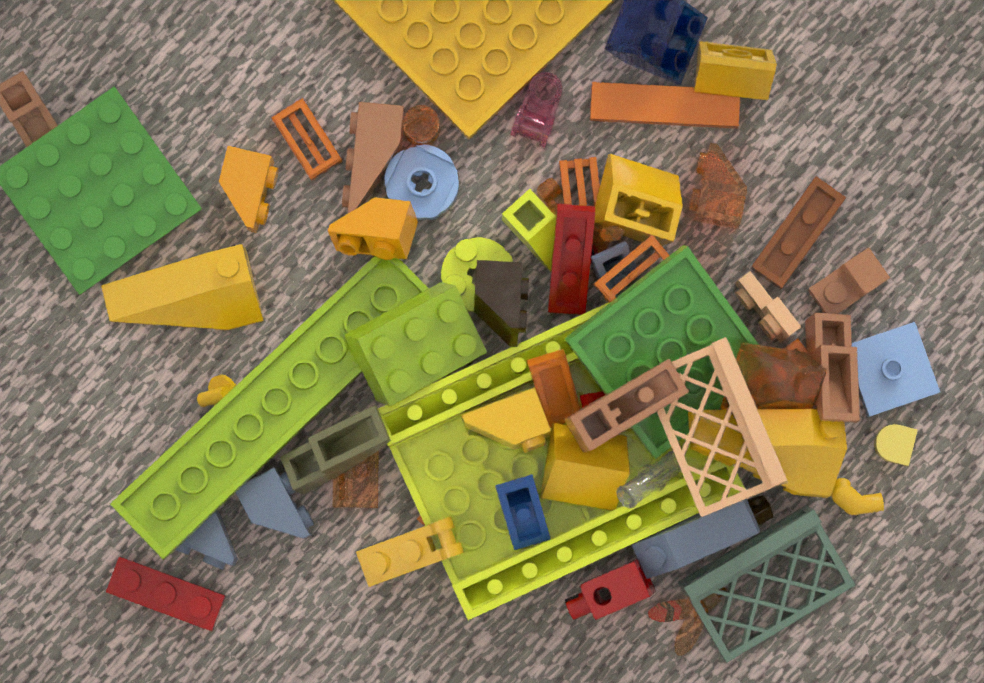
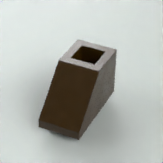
[474,260,529,347]

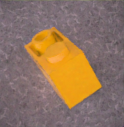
[219,146,279,233]
[328,197,418,260]

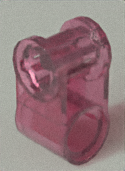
[510,72,563,148]

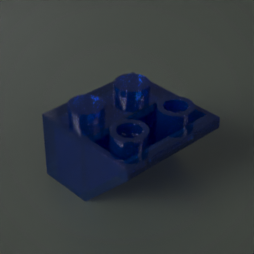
[604,0,708,85]

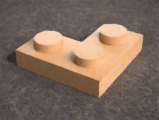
[735,271,801,343]

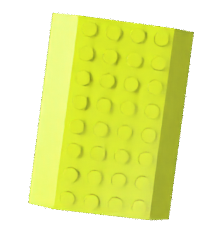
[378,302,744,620]

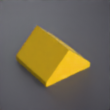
[694,41,777,100]
[540,423,630,511]

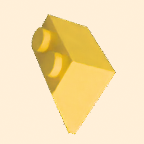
[462,388,551,453]

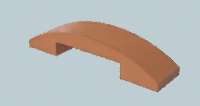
[0,71,58,147]

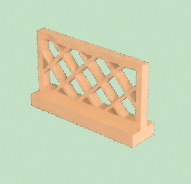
[657,337,788,518]

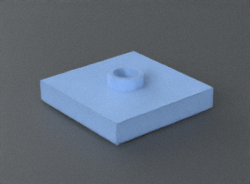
[852,322,940,417]

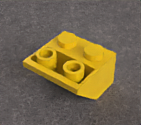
[594,154,683,246]

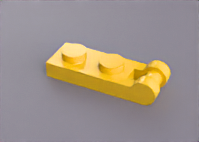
[356,517,464,587]

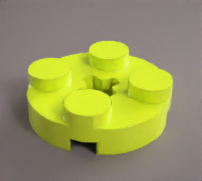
[441,237,513,313]

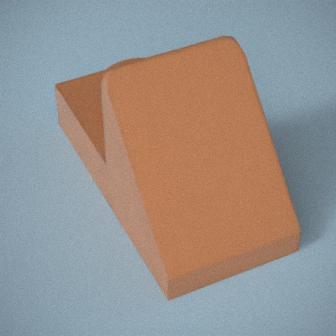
[808,248,890,314]

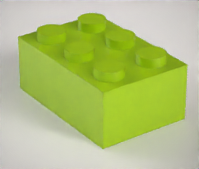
[344,282,487,406]

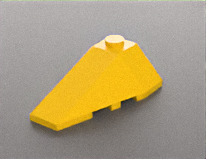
[101,244,264,330]
[688,409,847,498]

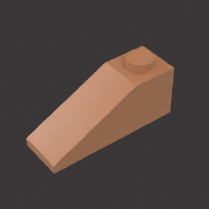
[564,359,689,452]

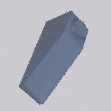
[631,499,761,579]

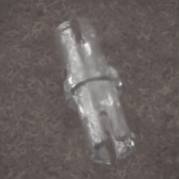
[616,450,682,509]

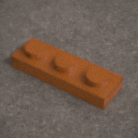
[750,176,846,290]

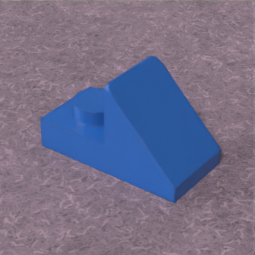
[495,475,551,550]

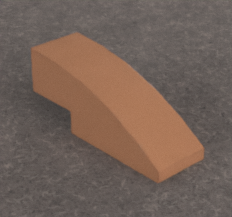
[805,313,860,423]

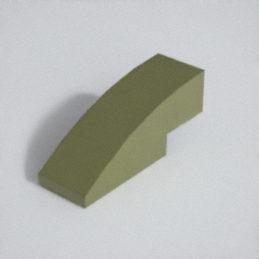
[280,405,391,495]

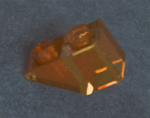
[689,143,747,229]

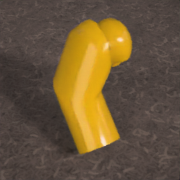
[831,478,884,515]

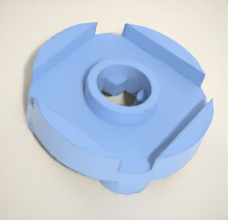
[384,144,459,220]

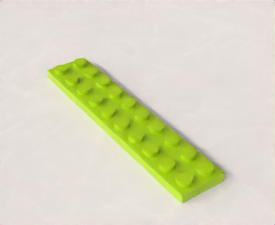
[110,256,429,560]

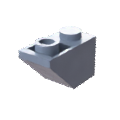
[236,468,314,539]
[176,509,238,570]

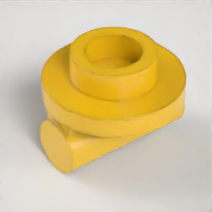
[197,374,236,407]

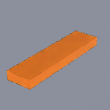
[590,82,740,129]

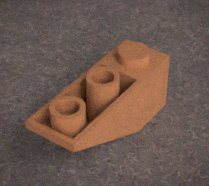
[342,102,405,213]

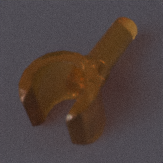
[537,178,563,216]

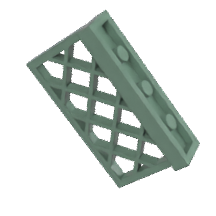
[678,505,855,663]

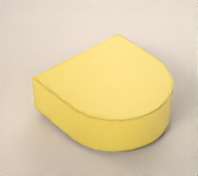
[874,424,918,467]

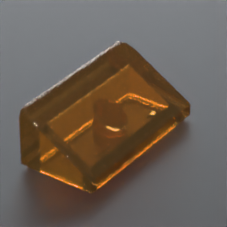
[332,450,379,508]

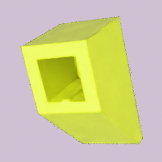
[502,189,556,273]

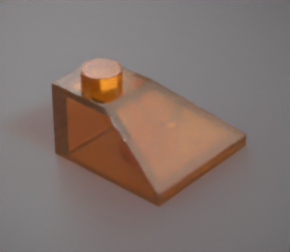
[720,343,827,410]

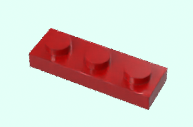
[548,204,595,315]
[106,557,226,631]

